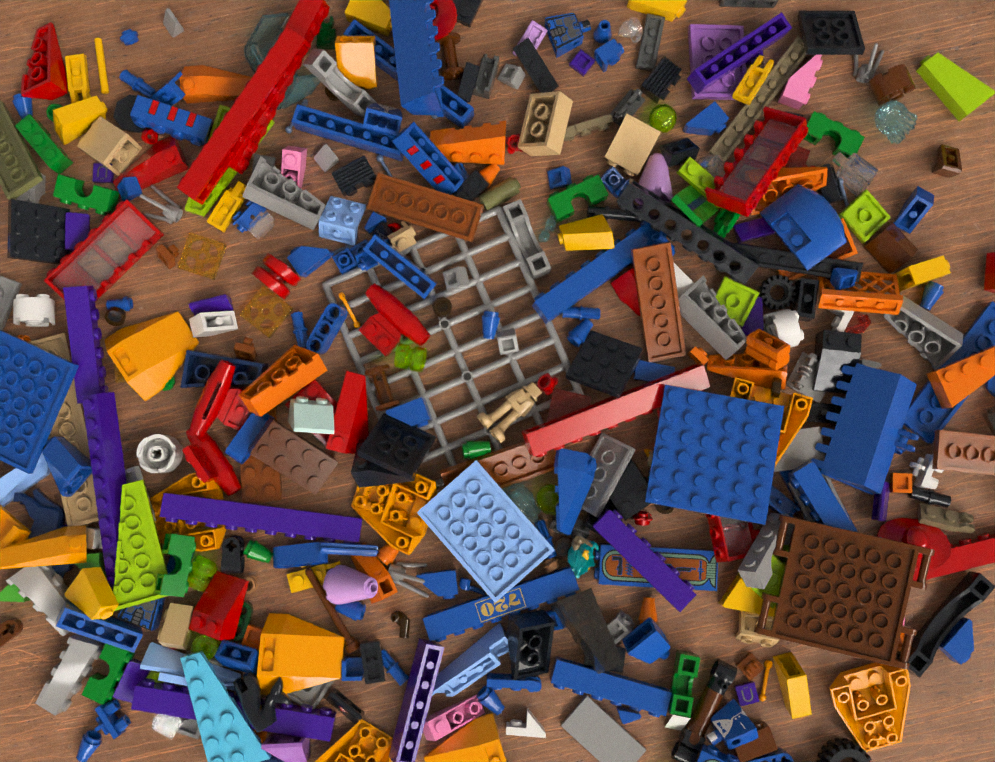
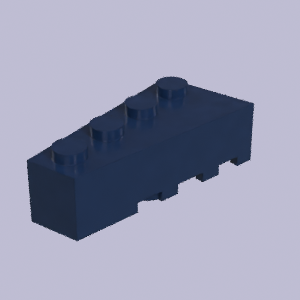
[180,350,269,388]

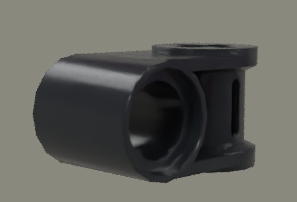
[221,535,245,573]

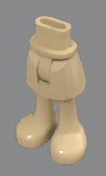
[477,382,542,443]

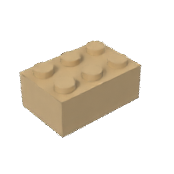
[518,91,573,156]

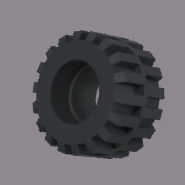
[816,738,872,762]

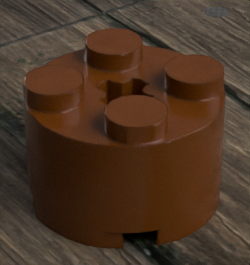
[868,64,916,107]

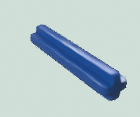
[319,542,378,557]

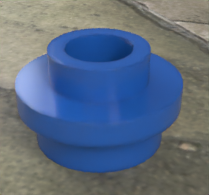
[120,29,139,46]

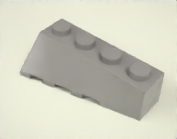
[242,156,325,230]
[679,275,747,360]
[883,294,963,370]
[5,565,72,636]
[35,634,105,715]

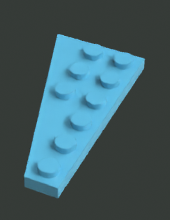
[180,651,271,762]

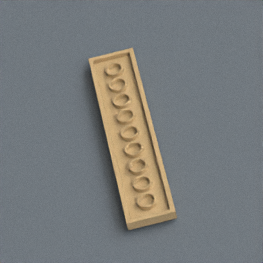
[29,333,99,526]

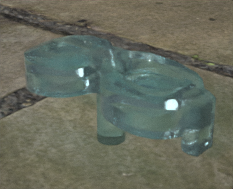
[538,215,556,243]

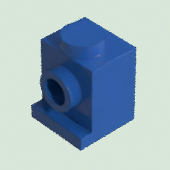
[593,39,624,72]

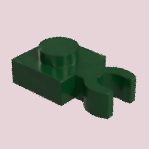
[316,16,337,50]

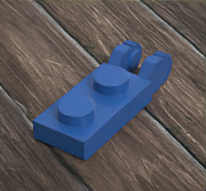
[487,673,542,692]

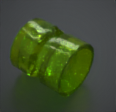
[394,343,427,373]
[187,555,218,592]
[191,634,222,660]

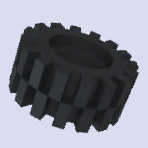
[758,275,796,310]

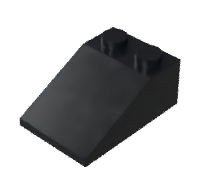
[813,330,862,394]
[351,442,416,488]
[610,458,651,521]
[507,610,555,680]

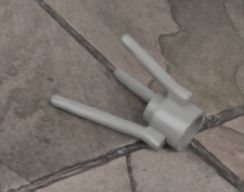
[853,43,884,83]
[140,185,183,224]
[388,561,429,598]

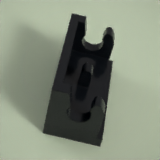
[360,639,386,684]

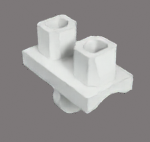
[909,454,944,489]

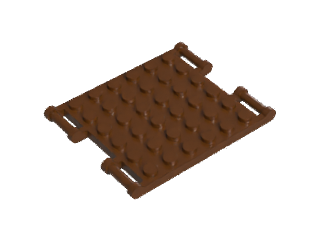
[754,514,935,670]

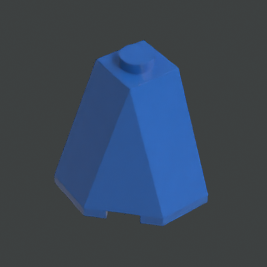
[42,436,92,497]

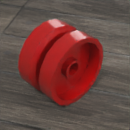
[251,253,302,300]

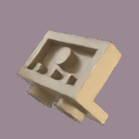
[736,611,780,647]

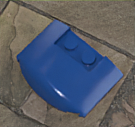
[760,184,847,271]

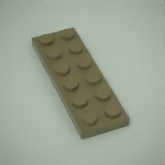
[0,100,44,200]

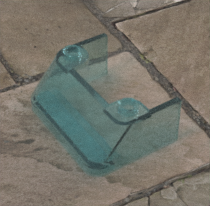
[244,13,320,110]

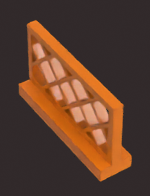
[818,272,903,315]

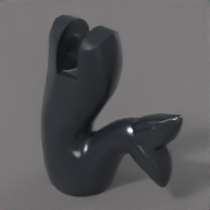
[233,671,291,732]

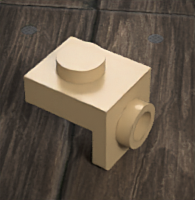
[387,221,416,252]

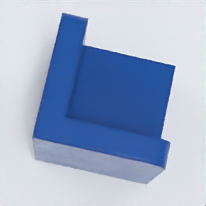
[342,656,364,681]

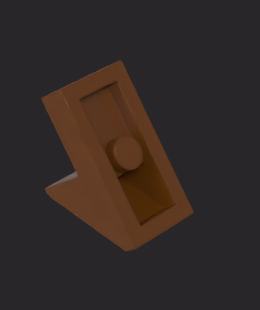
[932,144,962,178]

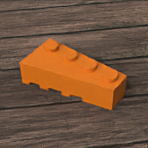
[430,120,506,165]
[239,345,328,417]
[926,345,995,409]

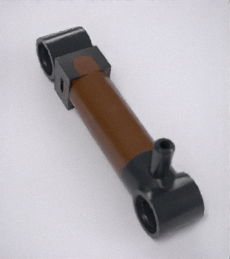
[671,659,737,762]

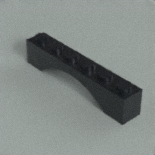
[896,571,995,678]

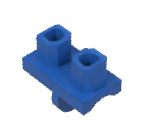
[94,699,131,739]

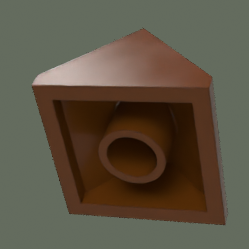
[864,222,918,274]

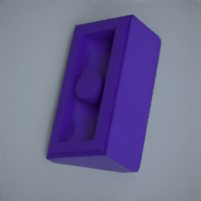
[65,212,90,252]
[733,218,775,243]
[189,294,234,316]
[741,297,764,337]
[871,482,890,522]
[113,658,150,703]

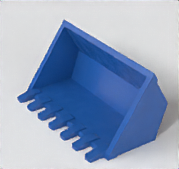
[389,0,444,117]
[811,363,919,495]

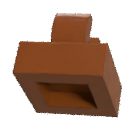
[156,244,179,270]
[233,337,257,361]
[735,652,764,681]

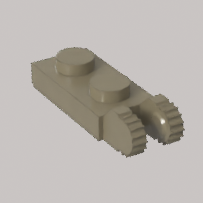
[564,114,613,142]
[917,503,975,533]

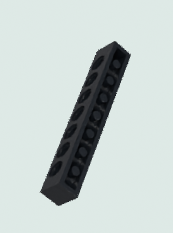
[616,178,759,284]

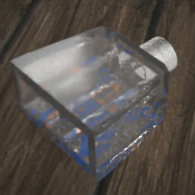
[832,153,878,197]

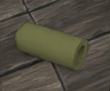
[478,177,521,211]

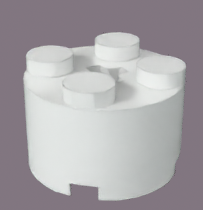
[13,294,55,327]
[763,309,804,348]
[136,434,183,473]

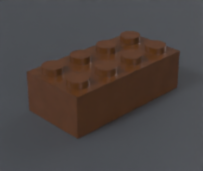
[248,417,338,495]

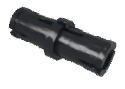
[908,486,951,508]

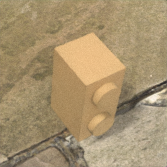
[158,603,194,650]

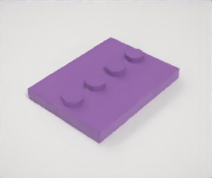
[688,24,746,100]

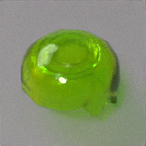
[648,104,677,133]
[536,484,559,515]

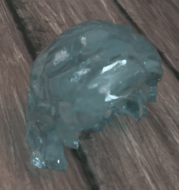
[875,100,917,144]
[504,483,541,523]

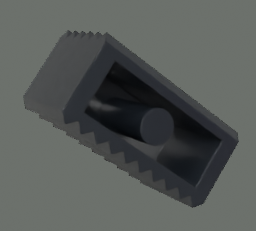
[640,56,682,103]
[331,155,376,196]
[791,278,819,322]

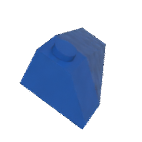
[554,448,597,535]

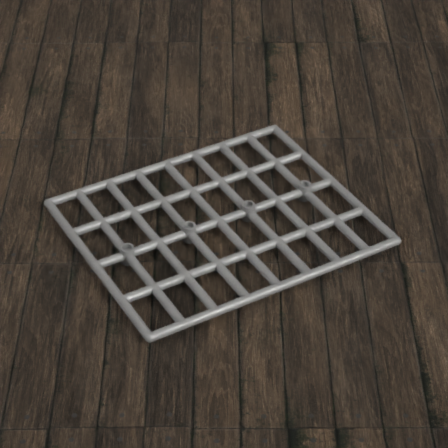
[322,206,588,489]

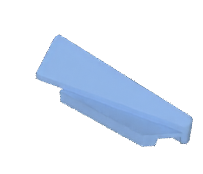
[0,453,51,507]
[432,623,509,697]
[140,642,241,691]

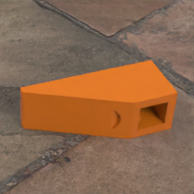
[350,542,398,604]

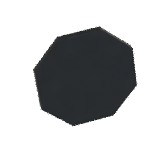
[113,95,148,133]

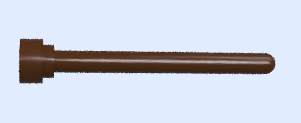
[305,568,360,654]

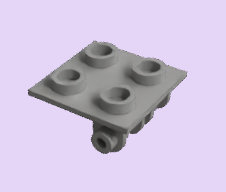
[786,352,825,403]

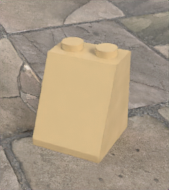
[605,114,661,177]
[77,116,142,176]

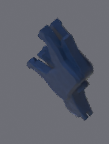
[13,489,75,578]

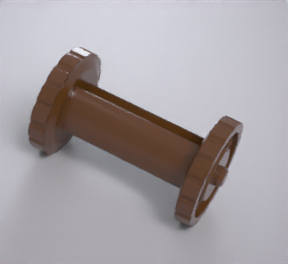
[436,32,464,81]
[364,364,401,412]

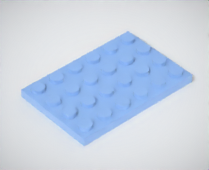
[417,460,555,603]

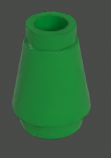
[462,441,491,460]
[243,540,273,564]

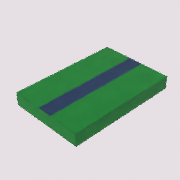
[671,185,718,227]

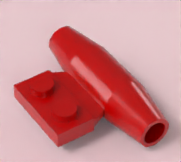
[359,283,431,356]
[189,359,250,437]
[182,429,242,496]

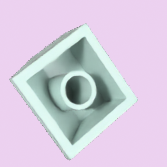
[288,396,334,434]

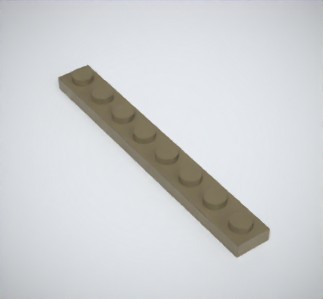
[708,36,807,164]

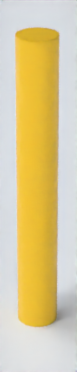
[94,38,109,94]

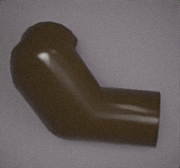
[391,611,410,638]

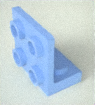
[319,196,366,246]

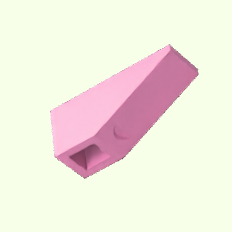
[778,55,823,110]
[281,146,307,189]
[423,694,485,741]

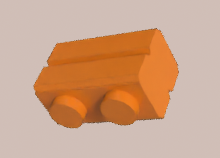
[746,329,791,370]

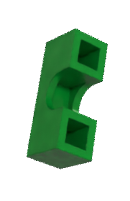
[803,111,865,162]
[15,114,74,174]
[53,174,119,216]
[547,174,609,223]
[154,533,196,597]
[81,644,135,705]
[668,650,700,718]

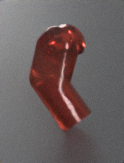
[846,314,871,334]

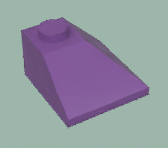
[261,734,310,762]

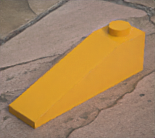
[0,525,87,569]

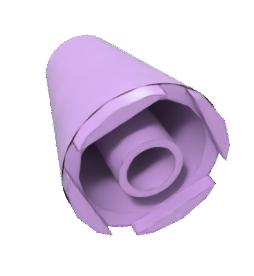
[635,153,673,205]
[323,565,378,605]

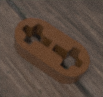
[0,618,23,647]

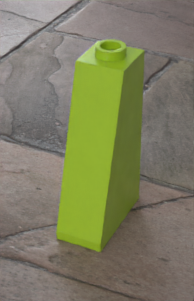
[916,53,995,121]

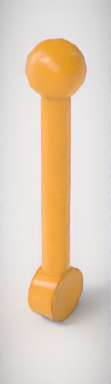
[338,292,361,328]
[758,660,773,702]

